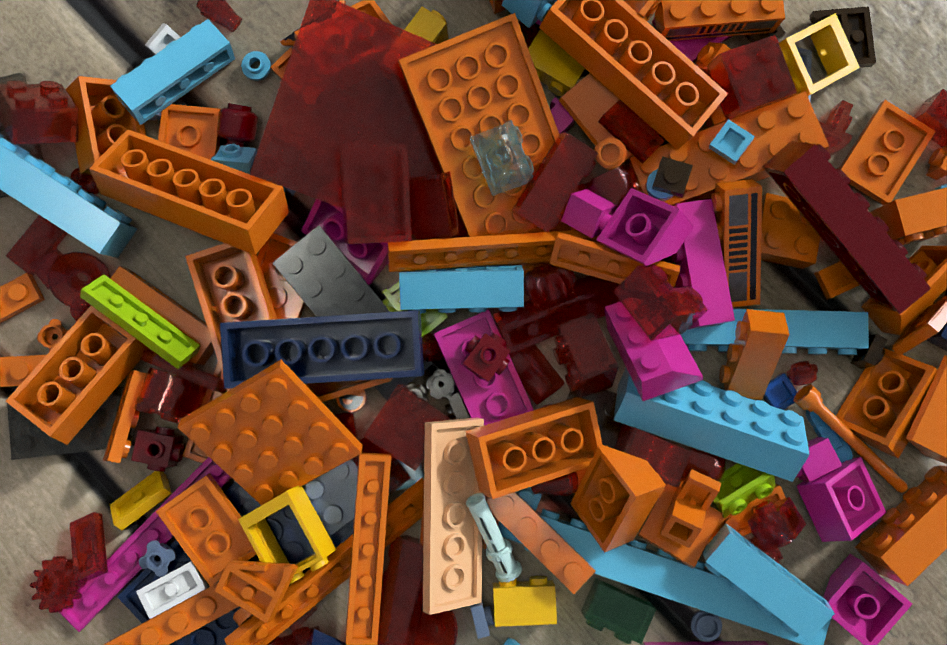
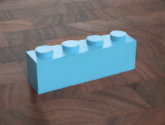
[110,19,235,125]
[399,265,524,314]
[703,523,835,642]

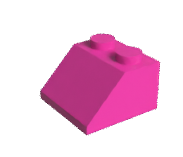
[596,188,694,266]
[797,457,887,542]
[823,554,912,645]

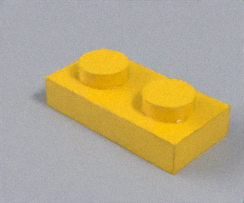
[110,471,172,531]

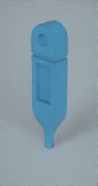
[806,410,853,463]

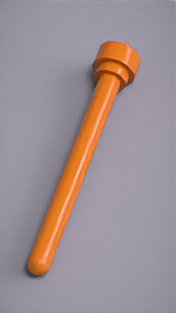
[793,384,908,493]

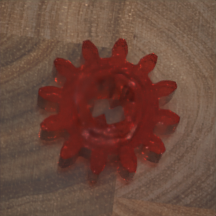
[30,556,86,613]

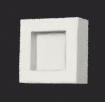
[145,23,181,55]

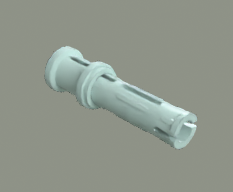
[466,493,522,582]

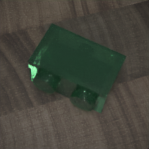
[581,577,656,644]

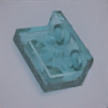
[469,120,534,196]

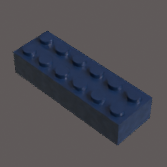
[220,310,424,389]

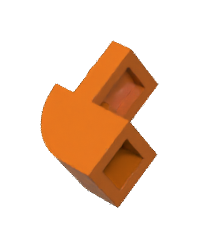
[660,469,721,548]

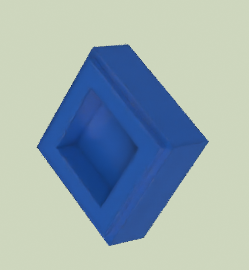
[763,373,797,410]

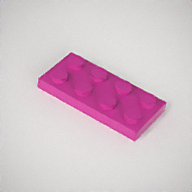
[433,309,534,425]

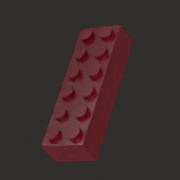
[762,141,931,314]

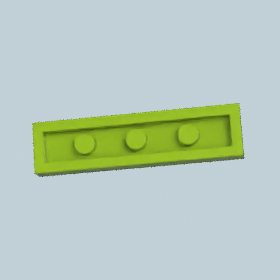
[80,275,201,369]

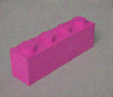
[671,199,735,329]

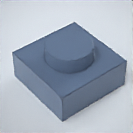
[471,598,494,639]

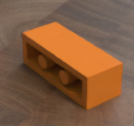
[719,309,790,400]

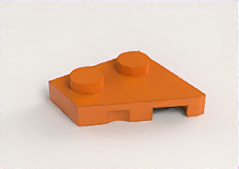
[215,560,298,623]

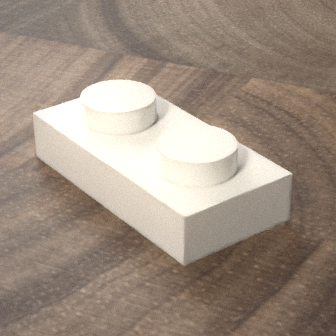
[136,561,209,619]

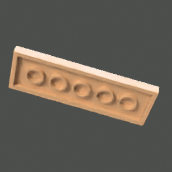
[423,417,484,615]

